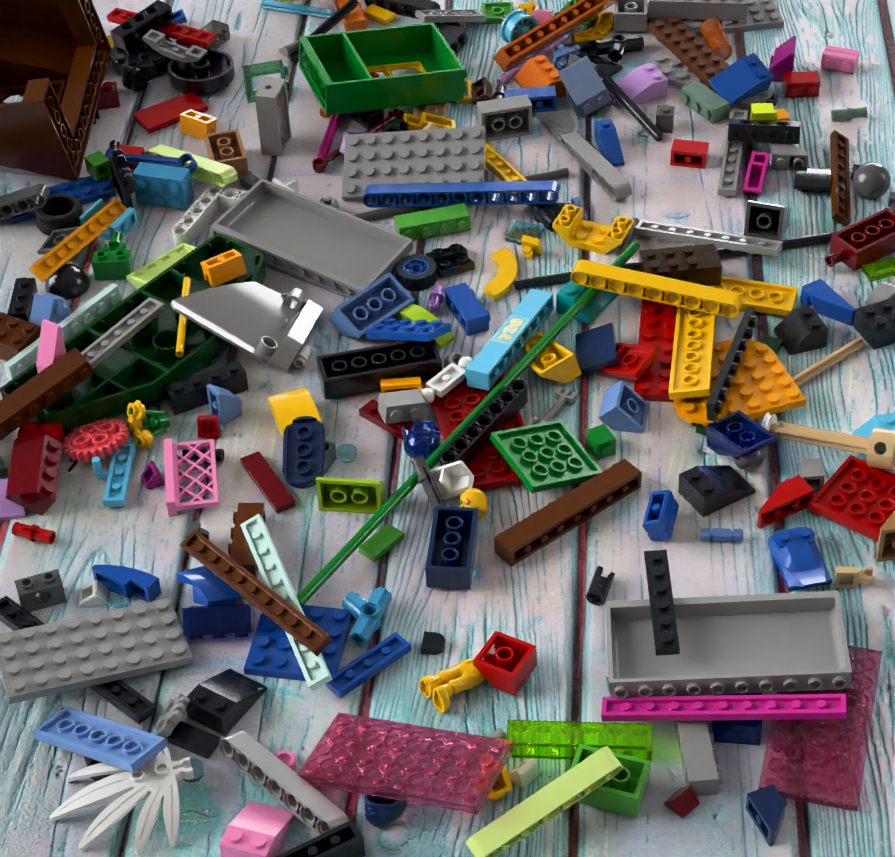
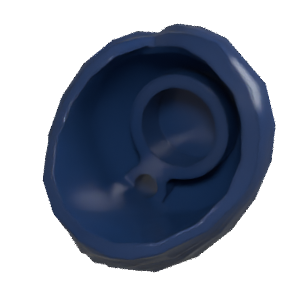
[364,787,408,829]

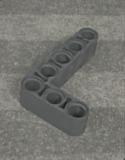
[0,184,50,220]

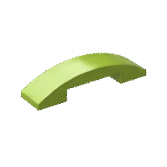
[392,303,454,349]

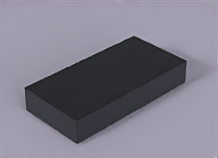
[167,721,220,759]

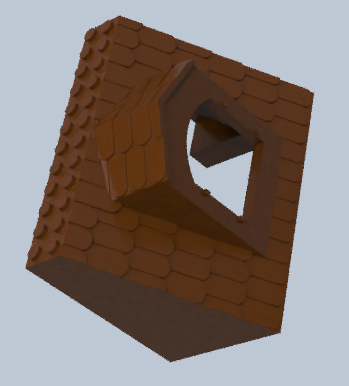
[0,0,112,181]

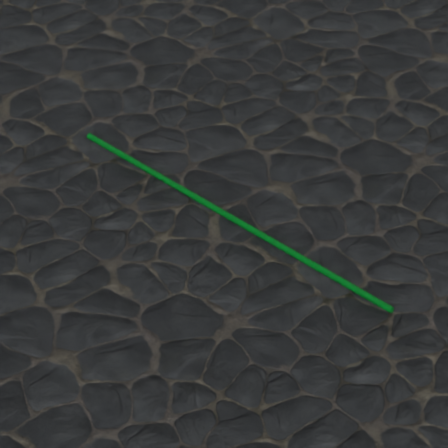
[297,241,640,607]

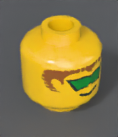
[460,488,487,520]

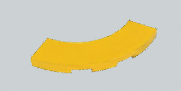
[572,11,614,43]
[483,247,517,301]

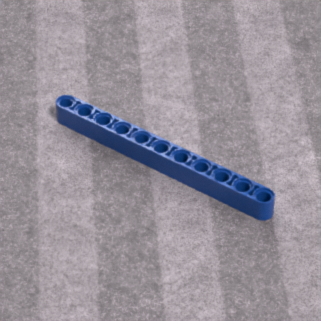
[362,180,560,208]

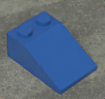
[709,52,774,106]

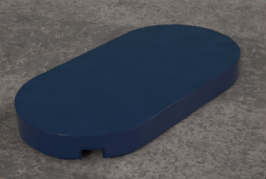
[282,416,326,489]

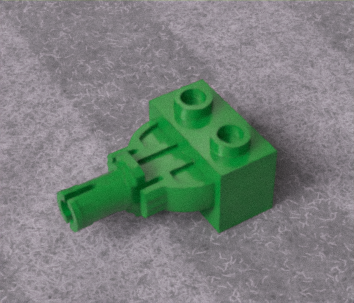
[92,232,134,281]

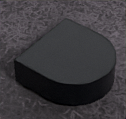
[421,631,445,655]

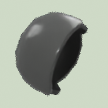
[732,444,766,471]

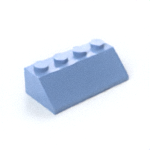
[329,272,415,338]

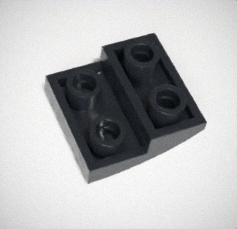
[794,166,831,193]
[426,243,475,278]

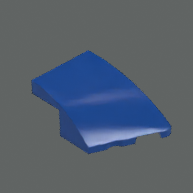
[178,566,245,606]

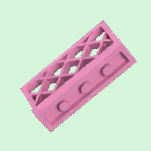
[163,439,219,516]

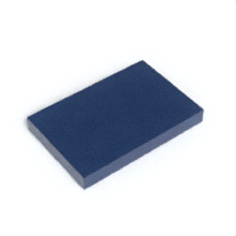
[575,322,618,376]

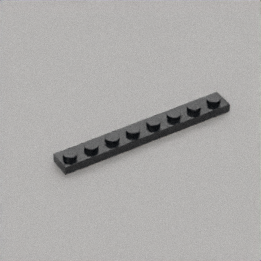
[706,307,758,421]

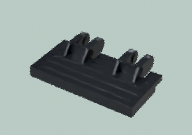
[109,148,136,209]

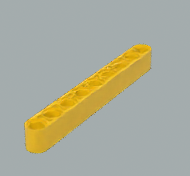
[570,260,743,318]

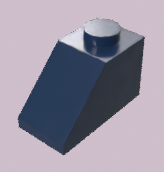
[746,784,787,846]

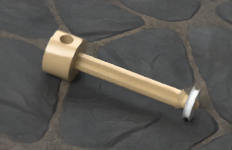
[760,412,895,471]

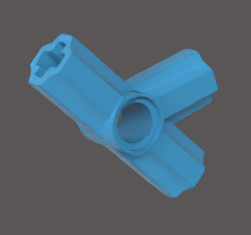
[342,587,392,648]

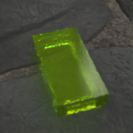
[862,257,895,281]

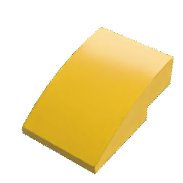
[267,388,323,437]

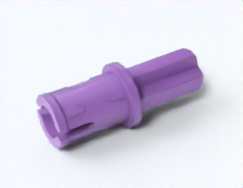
[429,283,445,313]

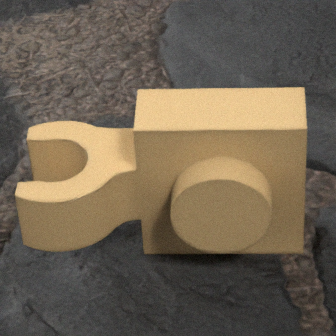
[834,566,874,589]

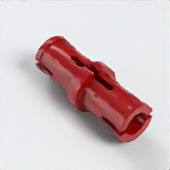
[12,522,56,544]

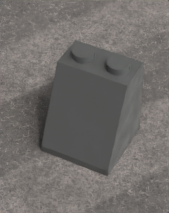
[744,200,791,241]

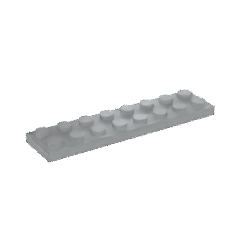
[648,54,775,112]

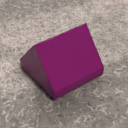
[141,460,165,490]

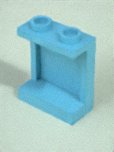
[79,199,138,241]

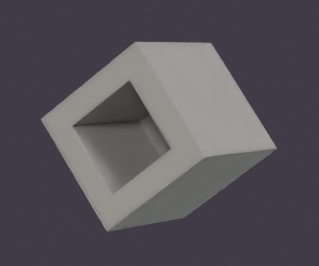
[797,458,825,492]

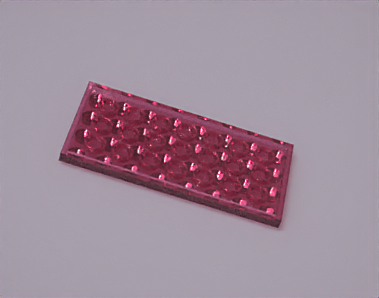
[758,645,882,812]
[297,712,514,814]

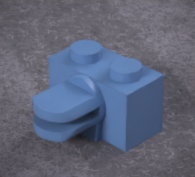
[29,292,71,326]

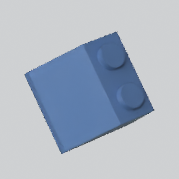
[598,380,650,433]

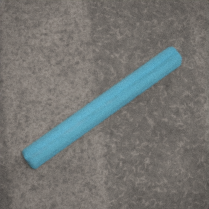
[261,0,335,19]

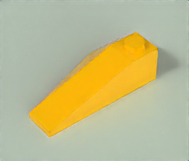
[524,331,582,384]

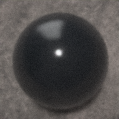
[45,264,90,300]

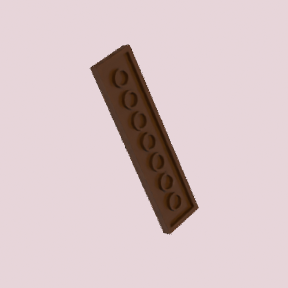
[648,16,730,93]

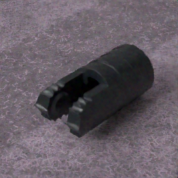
[586,566,615,606]

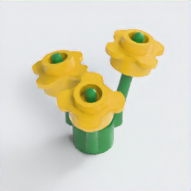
[126,400,170,451]

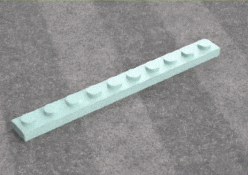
[240,514,333,691]

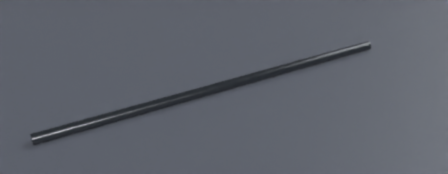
[514,232,836,290]

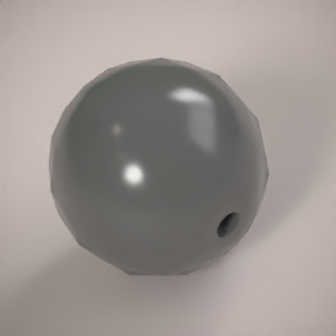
[853,162,891,199]

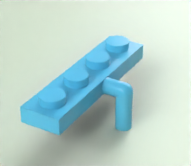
[92,443,136,507]

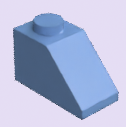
[206,384,242,426]

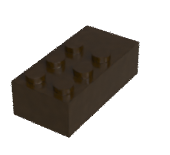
[638,243,722,286]

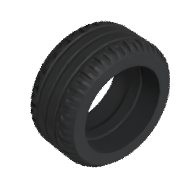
[35,194,83,236]

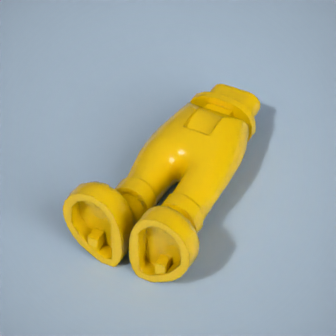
[419,658,486,713]

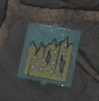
[505,220,545,245]

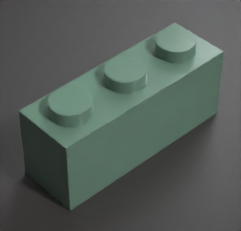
[681,80,730,124]

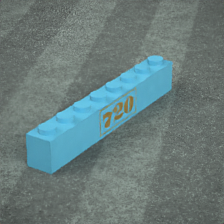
[464,289,554,391]

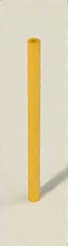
[175,277,191,357]

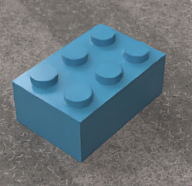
[132,162,194,210]

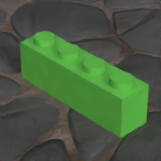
[394,203,471,241]

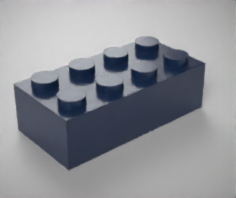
[425,506,479,590]

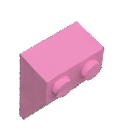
[219,801,296,857]

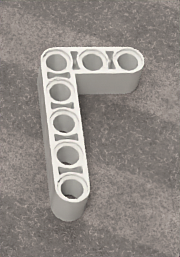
[172,185,247,247]

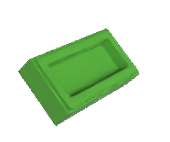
[359,523,404,562]

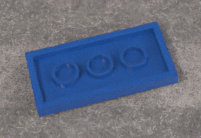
[365,318,452,342]

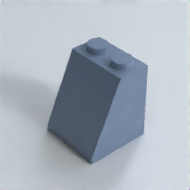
[557,56,612,118]

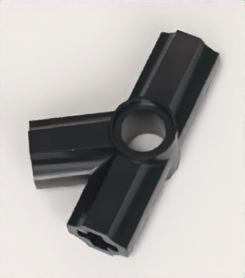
[593,34,644,63]
[526,192,569,232]

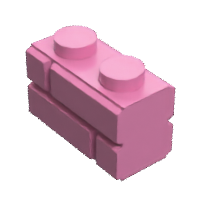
[821,45,860,74]

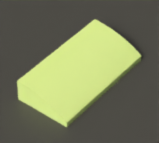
[126,243,197,289]

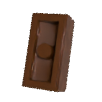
[471,77,493,105]

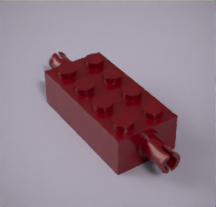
[825,208,895,271]

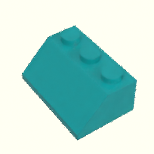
[556,280,619,325]

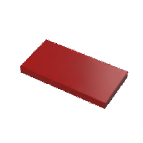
[132,92,208,134]

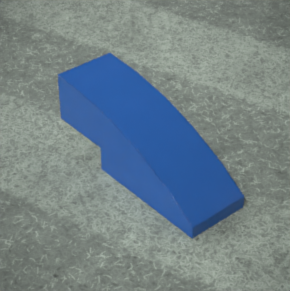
[92,565,162,603]

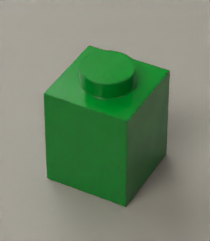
[586,424,616,460]

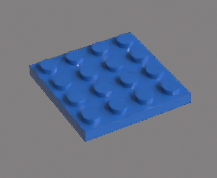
[244,605,353,681]

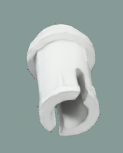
[293,344,313,368]

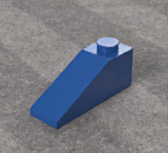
[594,119,625,167]
[800,279,856,326]

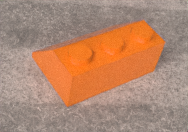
[514,55,566,98]

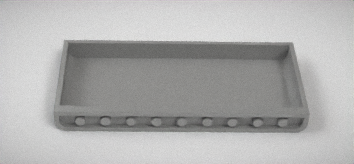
[210,178,413,299]
[605,591,852,699]

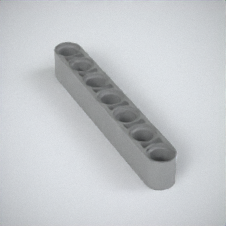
[219,730,349,835]

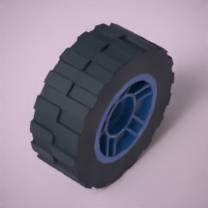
[395,254,437,291]

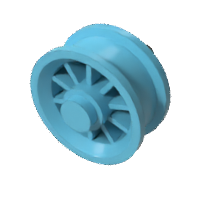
[500,9,539,43]

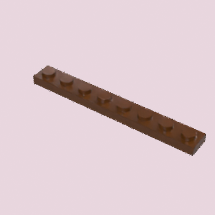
[830,130,851,227]

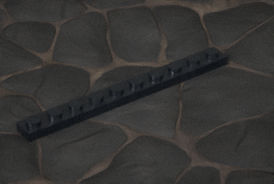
[0,595,157,724]

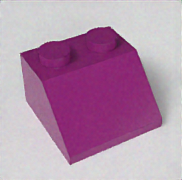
[769,36,797,82]

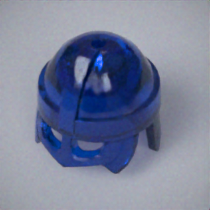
[401,419,441,460]

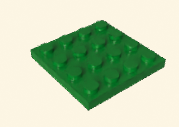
[490,419,603,493]

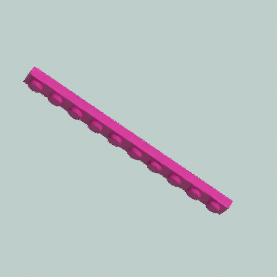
[601,694,847,722]

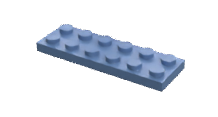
[32,706,167,773]

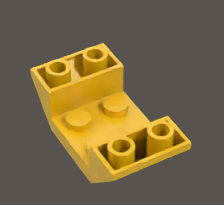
[552,204,635,254]

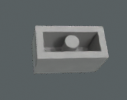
[378,389,426,424]

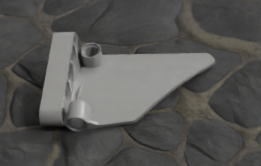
[171,281,324,372]

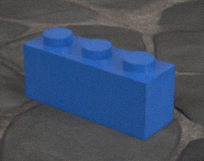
[504,86,557,113]
[444,282,491,336]

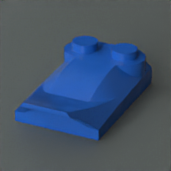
[768,527,832,591]

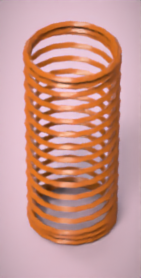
[701,18,732,60]

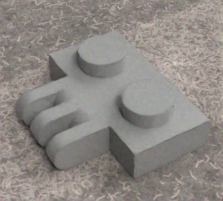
[154,693,190,739]

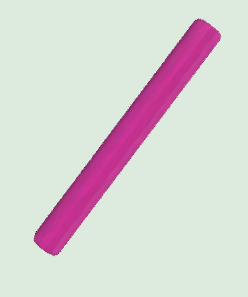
[317,114,343,158]

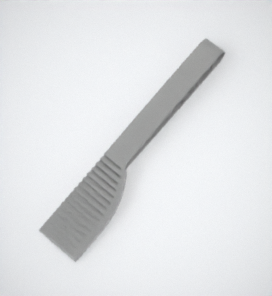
[533,97,632,201]

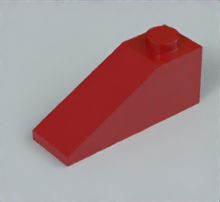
[757,475,814,529]

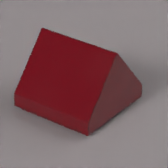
[664,786,699,819]

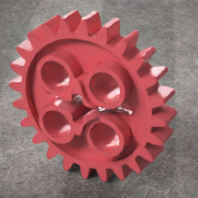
[62,418,130,462]

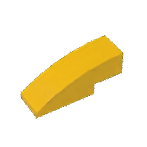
[402,112,455,130]

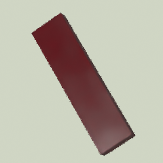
[240,451,296,514]

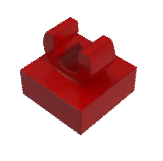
[197,415,220,438]

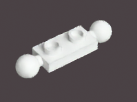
[420,357,473,404]

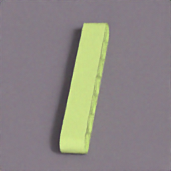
[145,144,238,188]
[466,746,623,857]

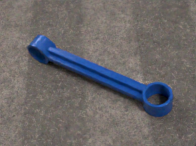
[105,149,198,173]

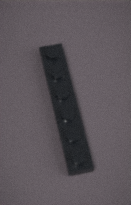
[644,549,680,656]

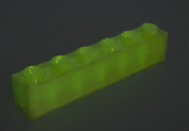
[506,719,652,762]

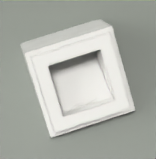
[79,580,107,608]

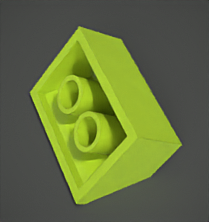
[316,477,386,514]

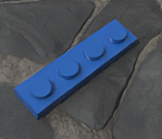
[325,632,411,699]

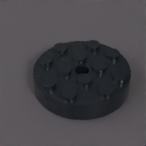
[110,37,173,78]
[168,49,235,93]

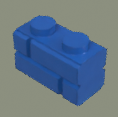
[642,490,679,541]

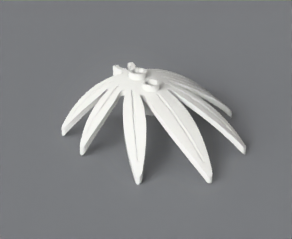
[50,747,194,855]

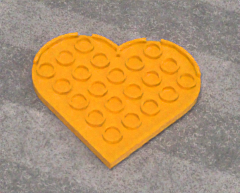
[673,338,806,428]

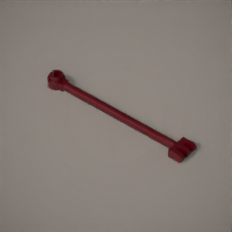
[312,108,409,173]

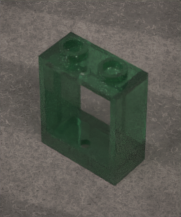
[242,60,290,103]

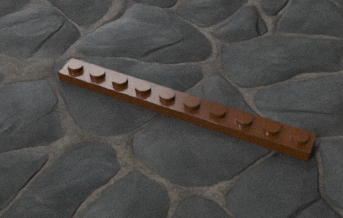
[180,529,333,657]

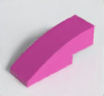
[743,151,770,194]

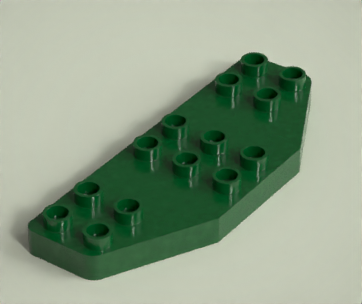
[1,234,266,436]

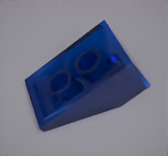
[705,410,778,457]

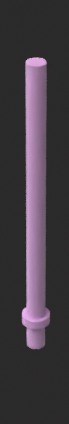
[496,34,569,84]

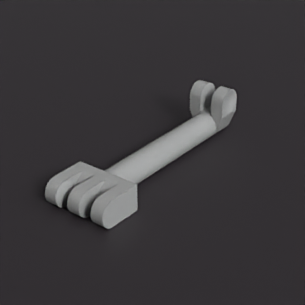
[532,386,579,425]

